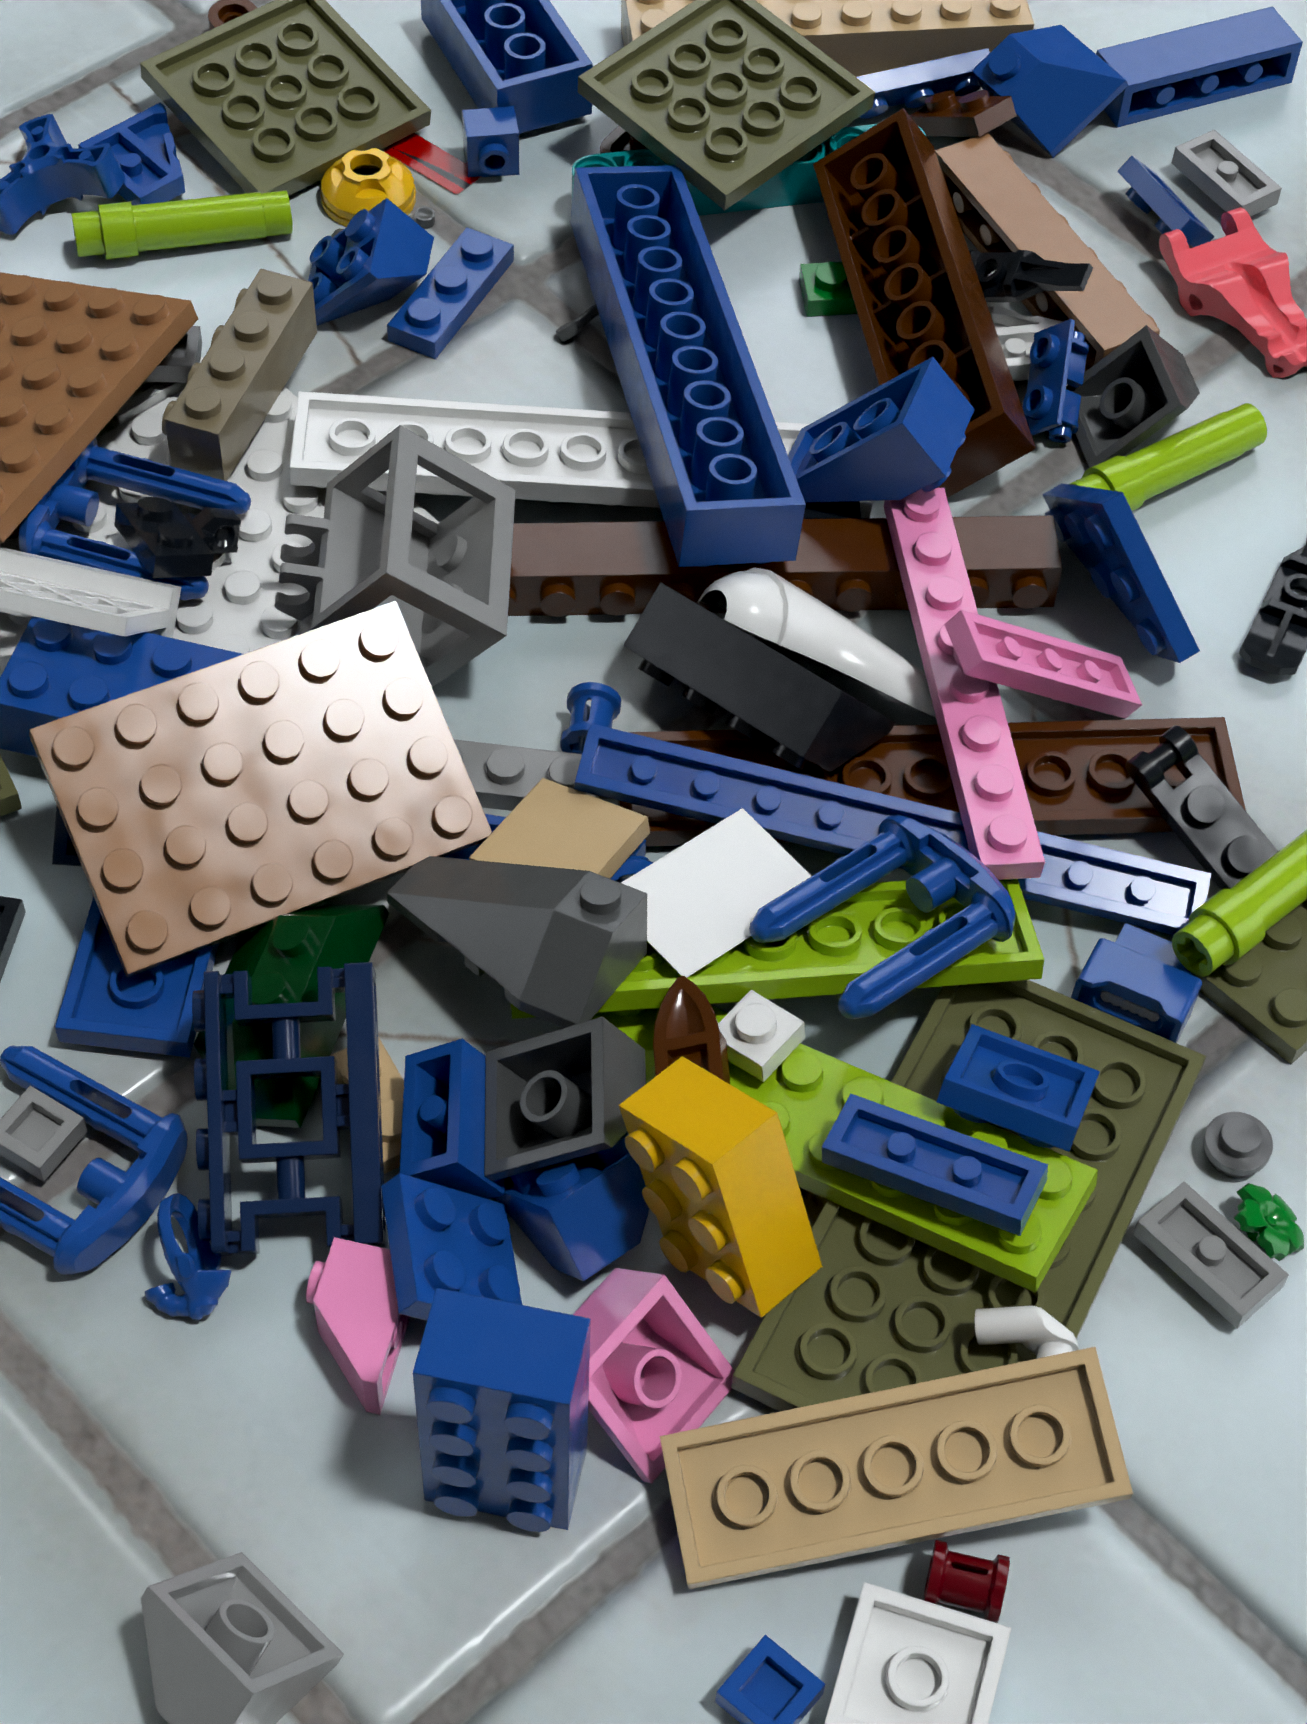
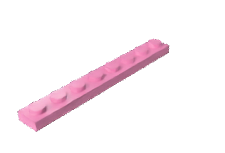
[883,488,1045,880]

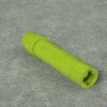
[71,190,293,260]
[1070,403,1267,511]
[1172,829,1307,977]

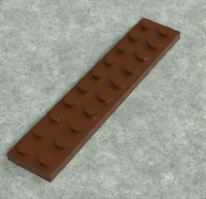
[618,717,1246,846]

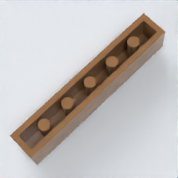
[935,133,1160,372]

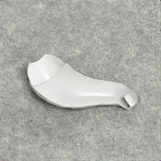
[697,567,936,717]

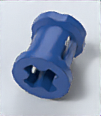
[560,682,621,754]

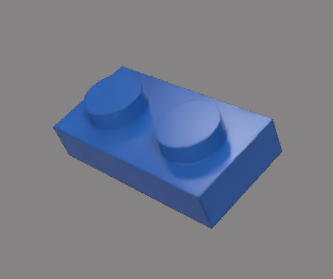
[1117,156,1215,247]

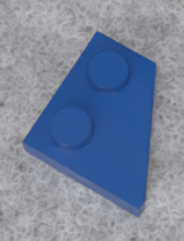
[78,102,185,205]

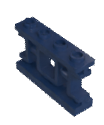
[192,962,387,1256]

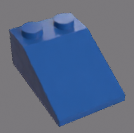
[788,357,975,502]

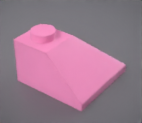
[573,1268,735,1484]

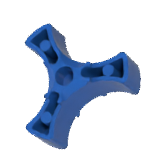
[0,114,125,235]

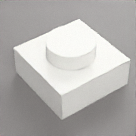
[718,990,805,1082]

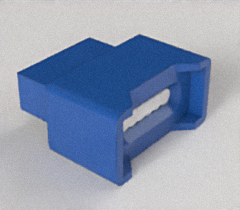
[1071,923,1202,1043]

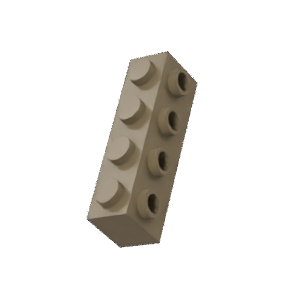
[162,269,317,481]

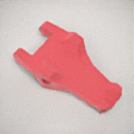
[1159,207,1307,378]

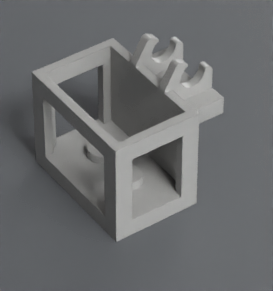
[274,425,516,687]

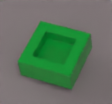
[799,262,858,317]

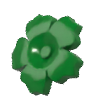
[1234,1183,1304,1261]

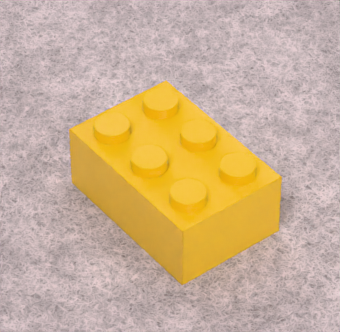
[619,1056,823,1318]

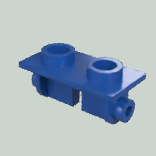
[1022,319,1089,443]

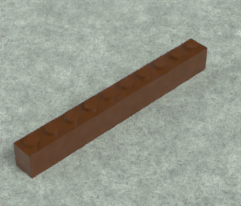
[508,515,1063,617]

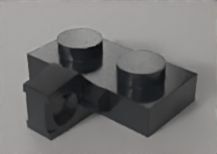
[114,497,241,578]

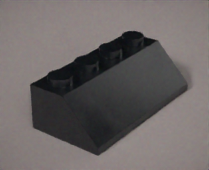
[623,582,896,772]

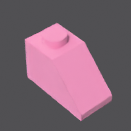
[306,1237,411,1415]

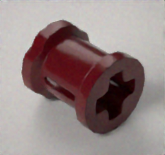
[923,1540,1010,1623]

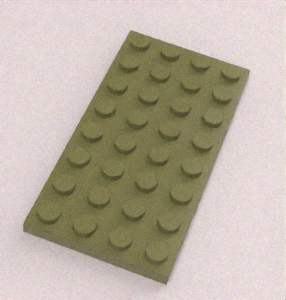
[731,980,1206,1411]

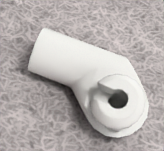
[975,1305,1079,1359]

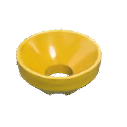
[320,148,416,227]

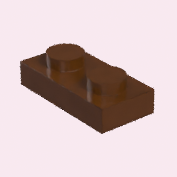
[909,90,1017,137]

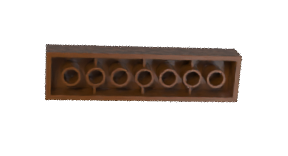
[813,108,1036,498]

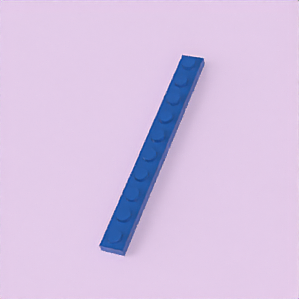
[574,723,1212,935]

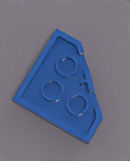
[1042,483,1200,663]

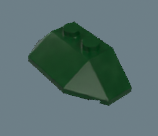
[194,904,389,1128]

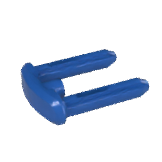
[19,437,251,601]
[749,815,1015,1019]
[0,1045,188,1275]

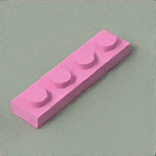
[944,609,1142,719]

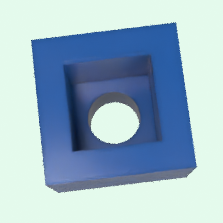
[462,106,519,177]

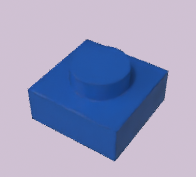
[715,1634,825,1724]

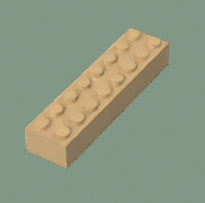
[621,0,1034,77]

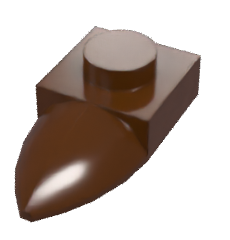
[653,976,730,1084]

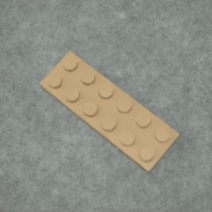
[659,1347,1133,1589]

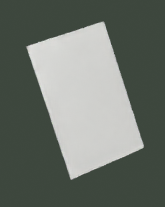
[621,808,812,978]

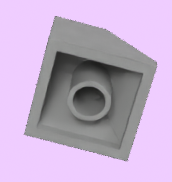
[141,1552,344,1724]

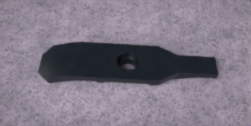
[969,250,1093,302]
[1239,543,1307,676]

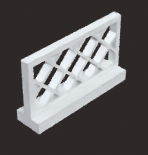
[0,547,181,638]

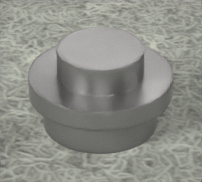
[1203,1112,1273,1178]

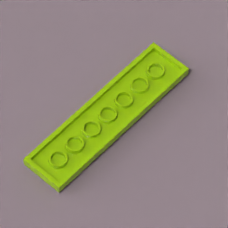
[510,879,1045,1019]
[591,1005,1098,1293]

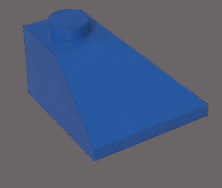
[972,25,1129,158]

